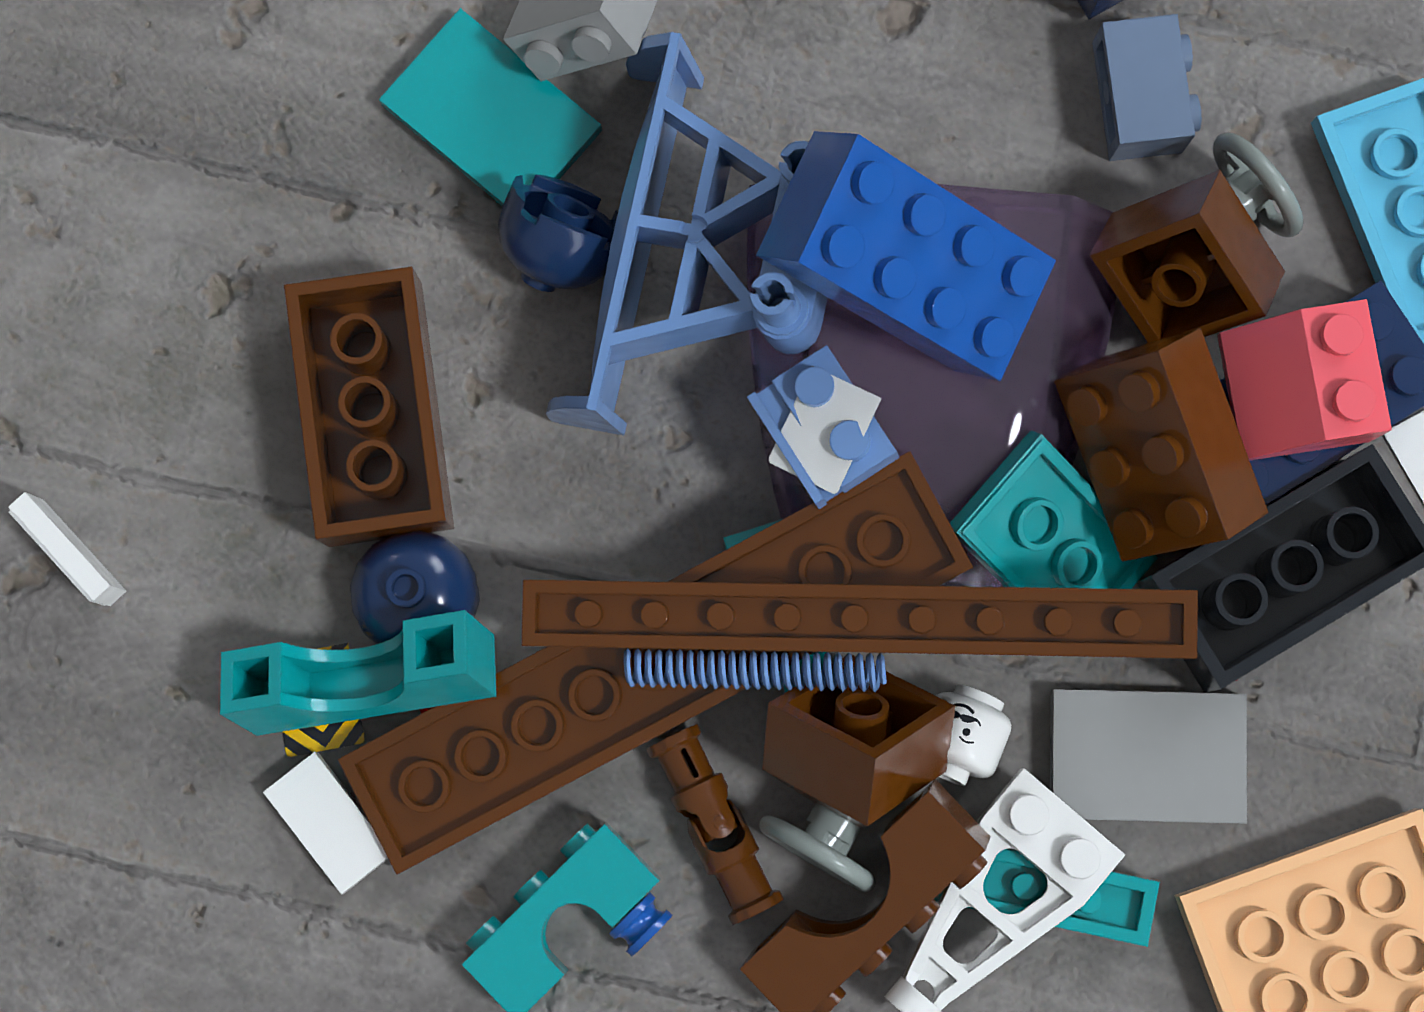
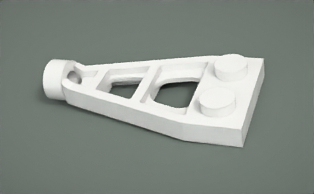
[884,768,1125,1012]

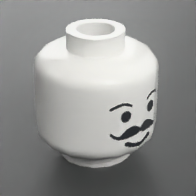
[936,685,1012,786]

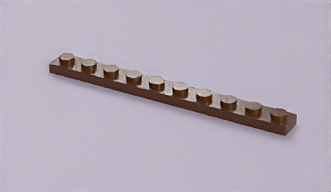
[522,580,1198,659]

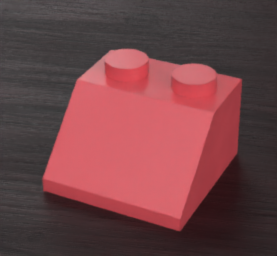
[1217,299,1392,461]

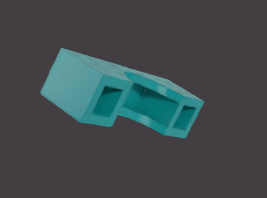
[220,610,497,736]

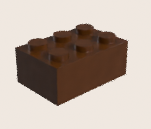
[1054,328,1269,562]

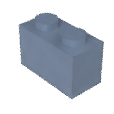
[1092,14,1202,161]

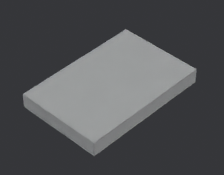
[1050,689,1247,824]

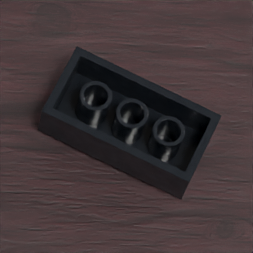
[1137,444,1424,692]

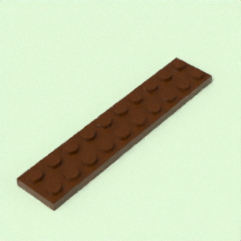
[338,451,974,875]

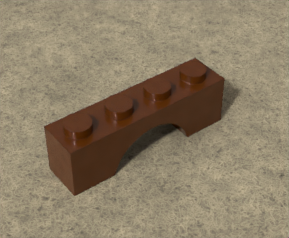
[740,779,991,1012]

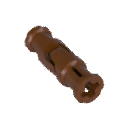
[646,724,784,925]

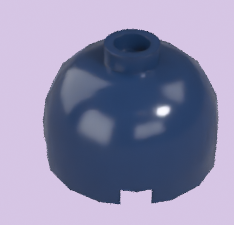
[498,174,618,292]
[350,530,480,644]

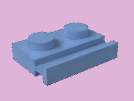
[747,345,900,509]

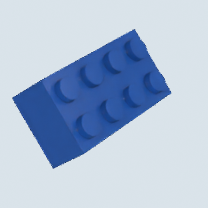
[756,131,1056,381]

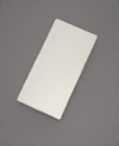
[8,492,127,606]
[263,752,388,895]

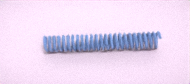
[624,648,887,692]

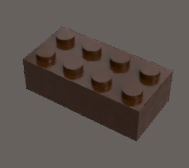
[284,266,454,547]

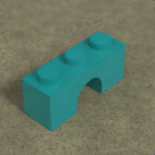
[462,823,661,1012]

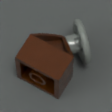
[1089,132,1304,343]
[759,654,956,892]

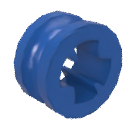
[609,892,673,957]

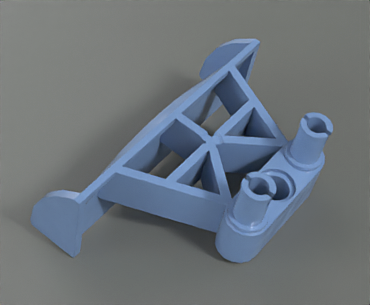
[546,32,828,436]

